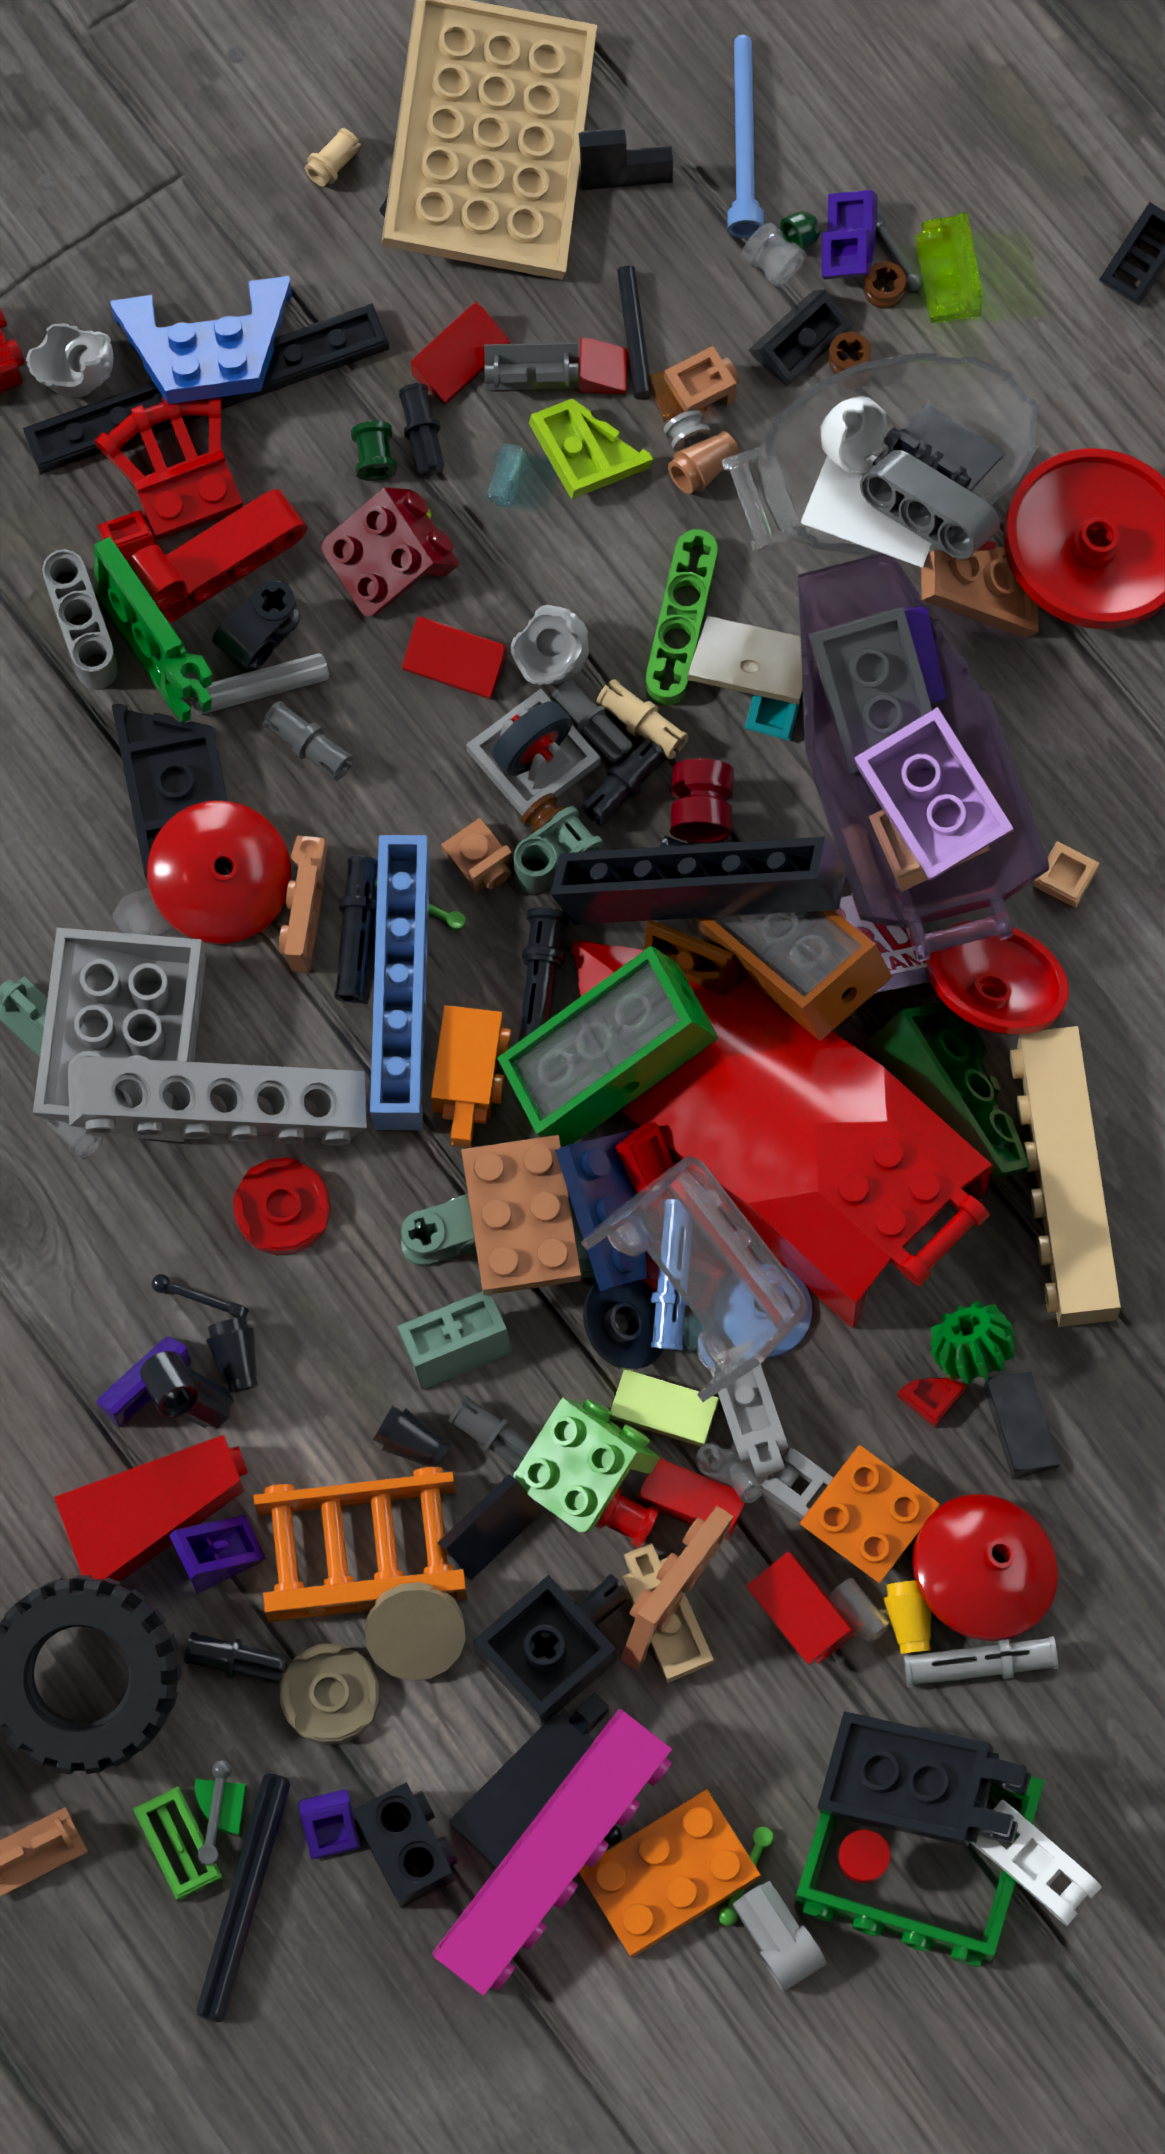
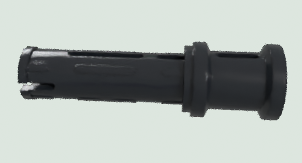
[518,907,570,1042]

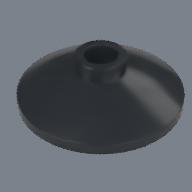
[583,1280,664,1370]

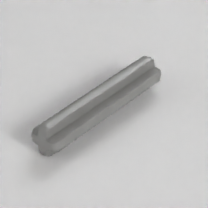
[190,653,329,715]

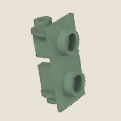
[0,976,48,1058]

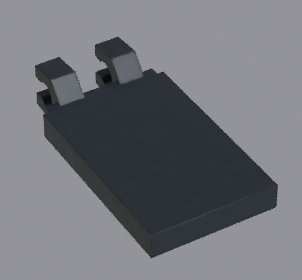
[449,1692,610,1869]
[817,1711,1031,1847]

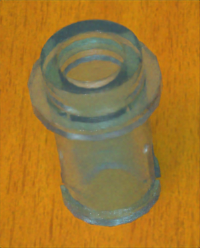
[485,444,530,508]

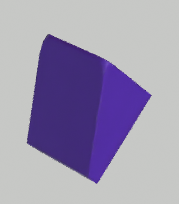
[298,1790,361,1860]

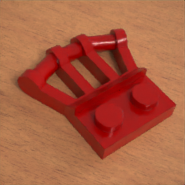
[94,397,243,540]

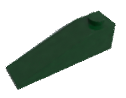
[864,1002,1030,1178]

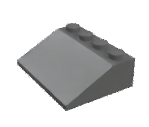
[33,928,206,1142]

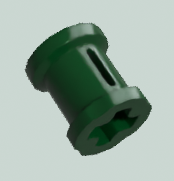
[351,420,397,481]

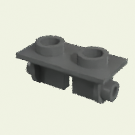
[484,342,579,390]

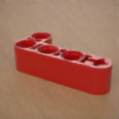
[127,489,308,624]

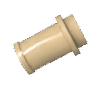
[305,128,362,187]

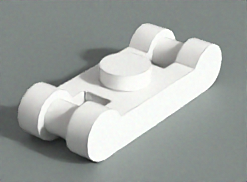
[971,1800,1102,1926]

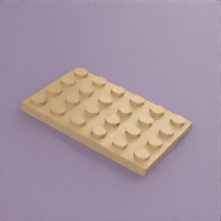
[381,0,597,280]

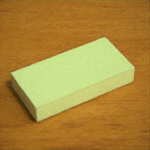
[610,1370,719,1448]

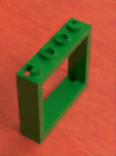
[795,1776,1045,1967]

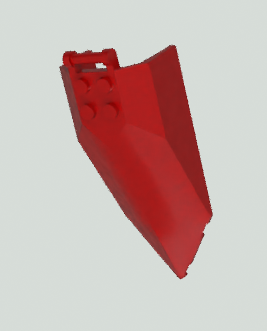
[571,940,992,1328]

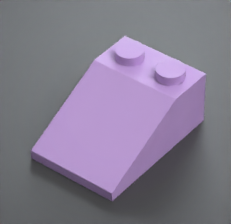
[854,707,1014,881]

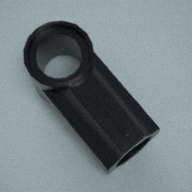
[140,1351,234,1429]

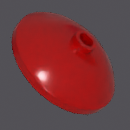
[147,801,291,944]
[927,920,1069,1035]
[913,1494,1058,1641]

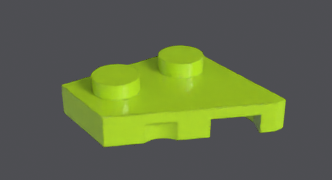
[529,398,653,500]

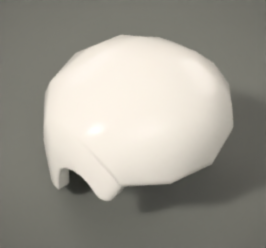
[821,396,887,474]

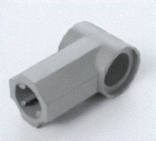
[733,1881,827,1992]

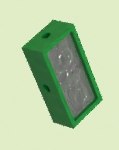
[497,946,719,1148]

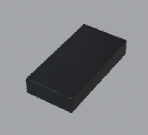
[438,1474,542,1581]

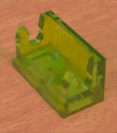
[915,212,983,323]

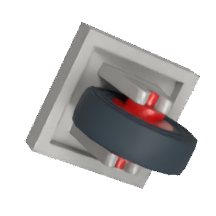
[466,689,601,816]

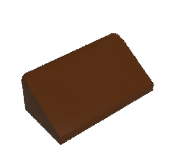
[644,919,742,996]

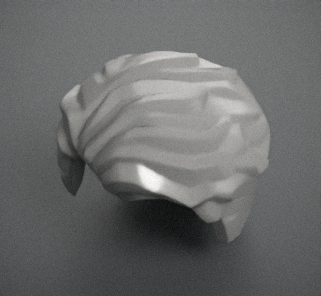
[26,323,114,398]
[511,605,589,685]

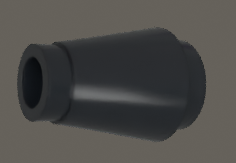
[206,1317,258,1393]
[373,1405,450,1467]

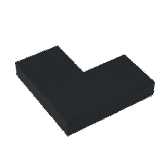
[579,128,673,190]

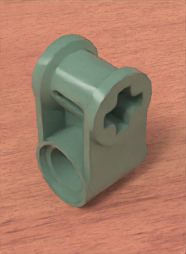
[513,806,605,894]
[401,1194,477,1266]

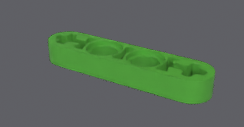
[646,529,718,706]

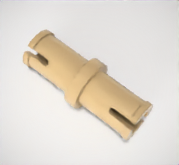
[596,679,689,759]

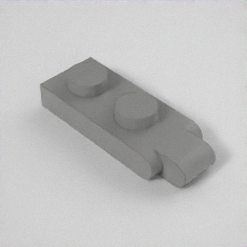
[706,1343,789,1478]

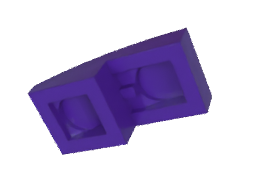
[822,190,878,280]

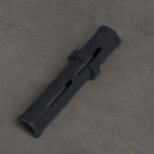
[334,856,378,1003]

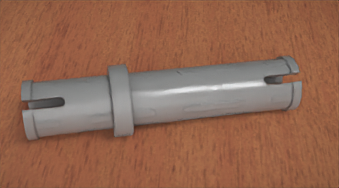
[904,1636,1058,1687]

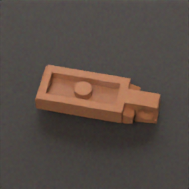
[279,836,328,973]

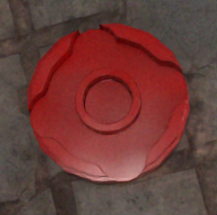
[233,1157,331,1256]

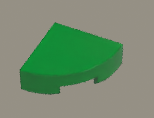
[195,1779,247,1837]

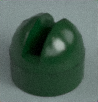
[780,211,820,252]

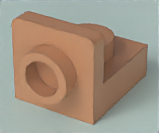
[664,346,739,412]
[441,818,514,894]

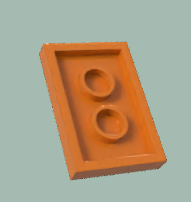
[578,1789,761,1959]

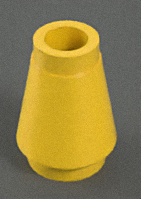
[883,1580,932,1654]

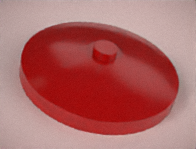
[1003,448,1165,629]

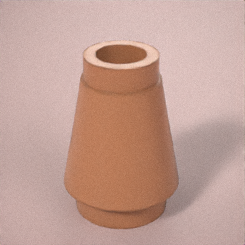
[668,431,739,494]

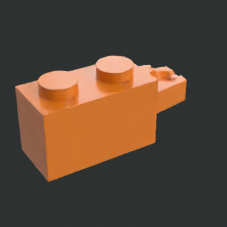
[431,1005,511,1148]

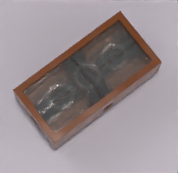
[691,910,892,1041]

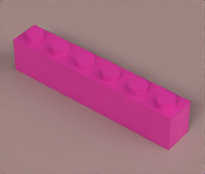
[432,1709,672,1996]

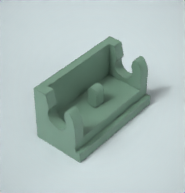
[397,1291,513,1390]

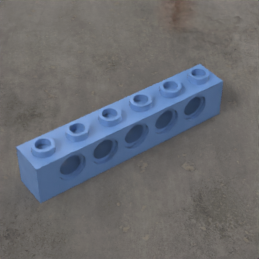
[370,835,430,1130]

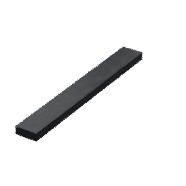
[23,303,389,474]

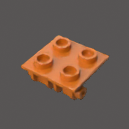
[799,1444,940,1584]

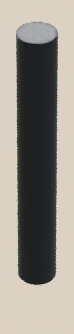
[617,265,652,400]

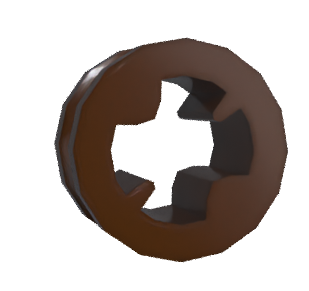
[864,261,906,309]
[829,332,871,380]
[521,793,566,834]

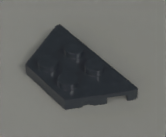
[112,703,228,880]

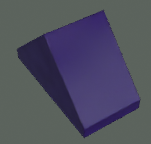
[169,1515,266,1594]

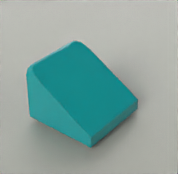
[744,690,806,741]

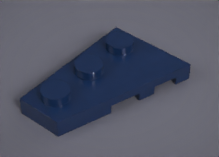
[555,1129,647,1292]

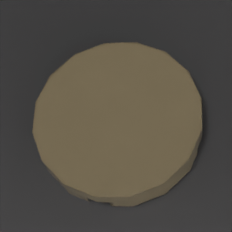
[365,1582,466,1681]
[280,1643,380,1745]

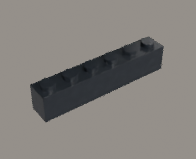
[551,836,847,925]

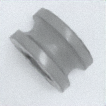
[664,409,711,452]

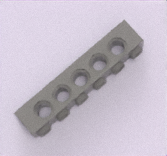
[68,1056,367,1146]

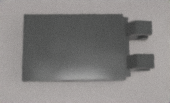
[809,607,932,807]

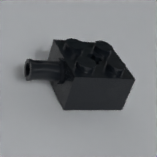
[473,1574,631,1727]

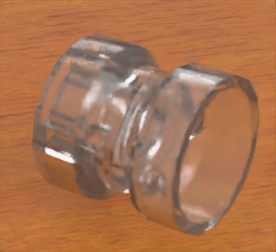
[741,222,806,287]

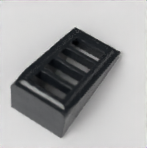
[1099,202,1165,306]

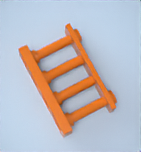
[253,1467,467,1623]

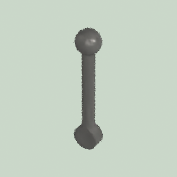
[876,211,923,292]
[198,1760,232,1866]

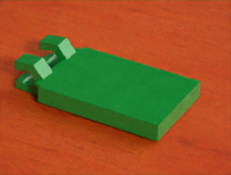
[94,537,212,723]

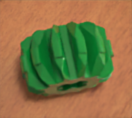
[930,1300,1015,1385]

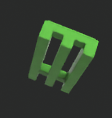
[133,1786,223,1902]

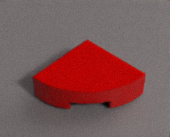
[897,1377,967,1428]

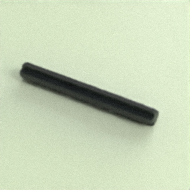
[196,1773,290,2022]

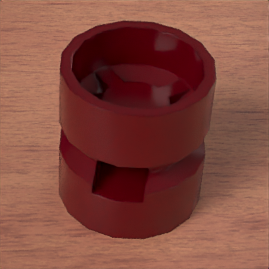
[670,758,734,843]

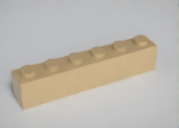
[1010,1026,1121,1327]

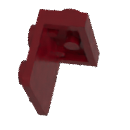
[320,487,460,617]

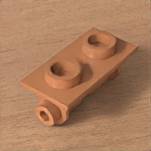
[0,1807,88,1897]

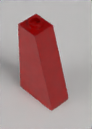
[54,1435,248,1581]

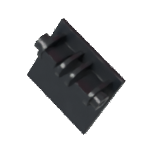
[872,403,1005,492]

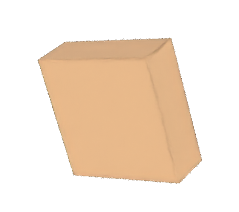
[1033,841,1099,908]

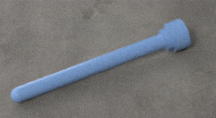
[727,34,765,238]

